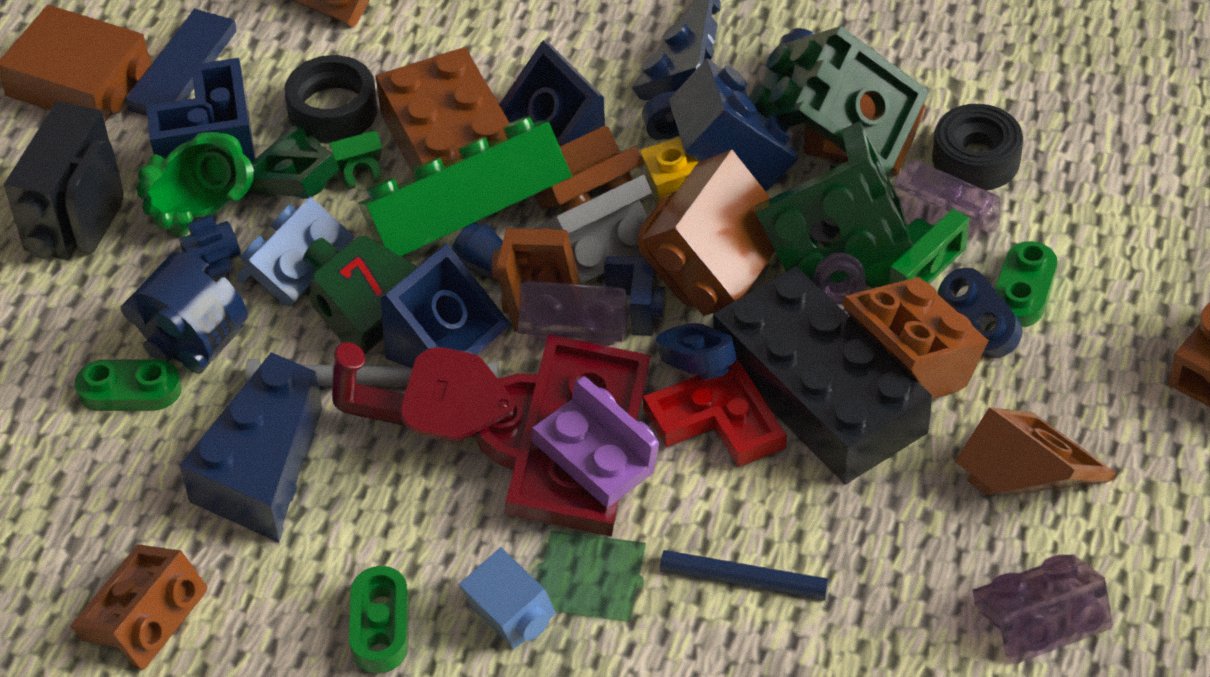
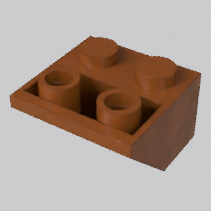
[842,277,989,399]

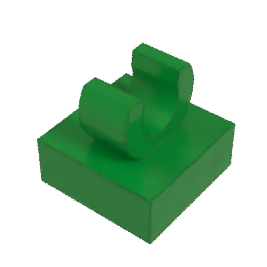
[329,130,383,189]

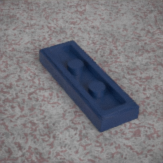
[125,8,237,116]

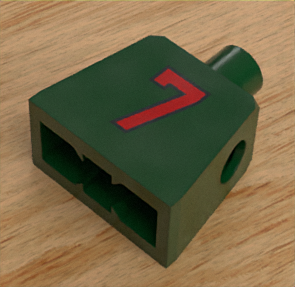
[303,236,417,354]

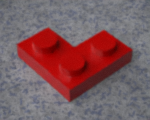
[643,360,787,467]

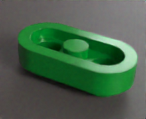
[995,241,1058,327]
[75,359,182,411]
[349,566,409,673]

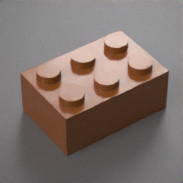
[375,47,510,177]

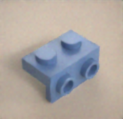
[235,196,355,307]

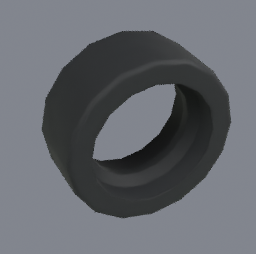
[285,55,378,144]

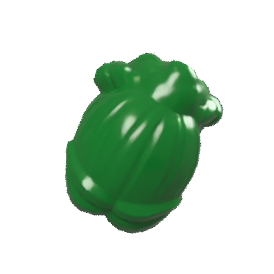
[136,132,254,237]

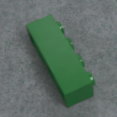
[358,116,572,256]

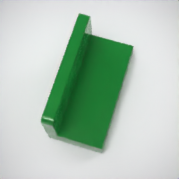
[858,209,969,289]

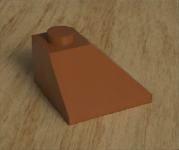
[955,407,1116,497]

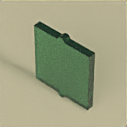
[537,530,646,622]

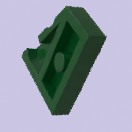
[247,124,340,199]

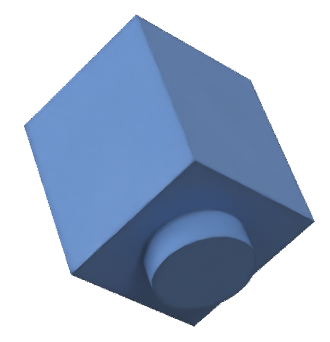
[459,547,556,649]

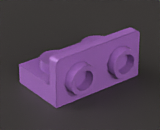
[531,376,659,508]

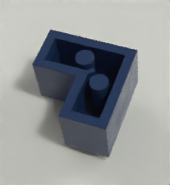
[146,58,256,162]
[669,59,798,192]

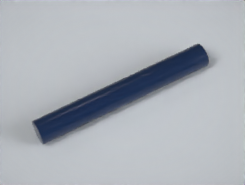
[660,550,829,600]

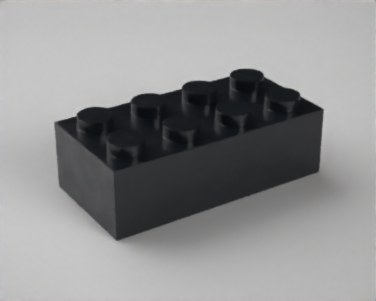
[713,266,932,485]

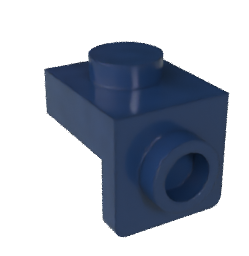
[604,256,666,336]

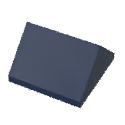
[499,40,605,146]
[380,243,511,368]

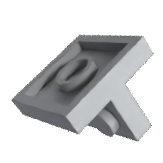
[533,174,652,284]

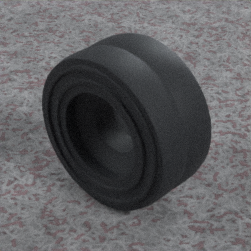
[932,104,1023,191]

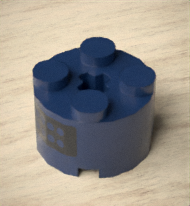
[120,252,248,374]

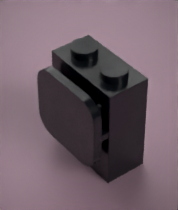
[3,101,123,260]

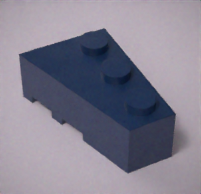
[180,352,323,543]

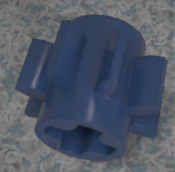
[179,215,241,279]

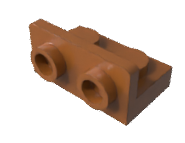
[70,544,207,669]

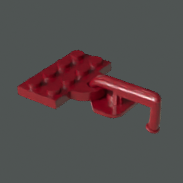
[332,334,651,537]

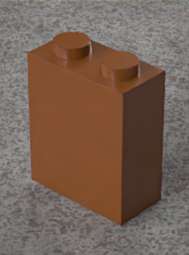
[0,4,151,122]

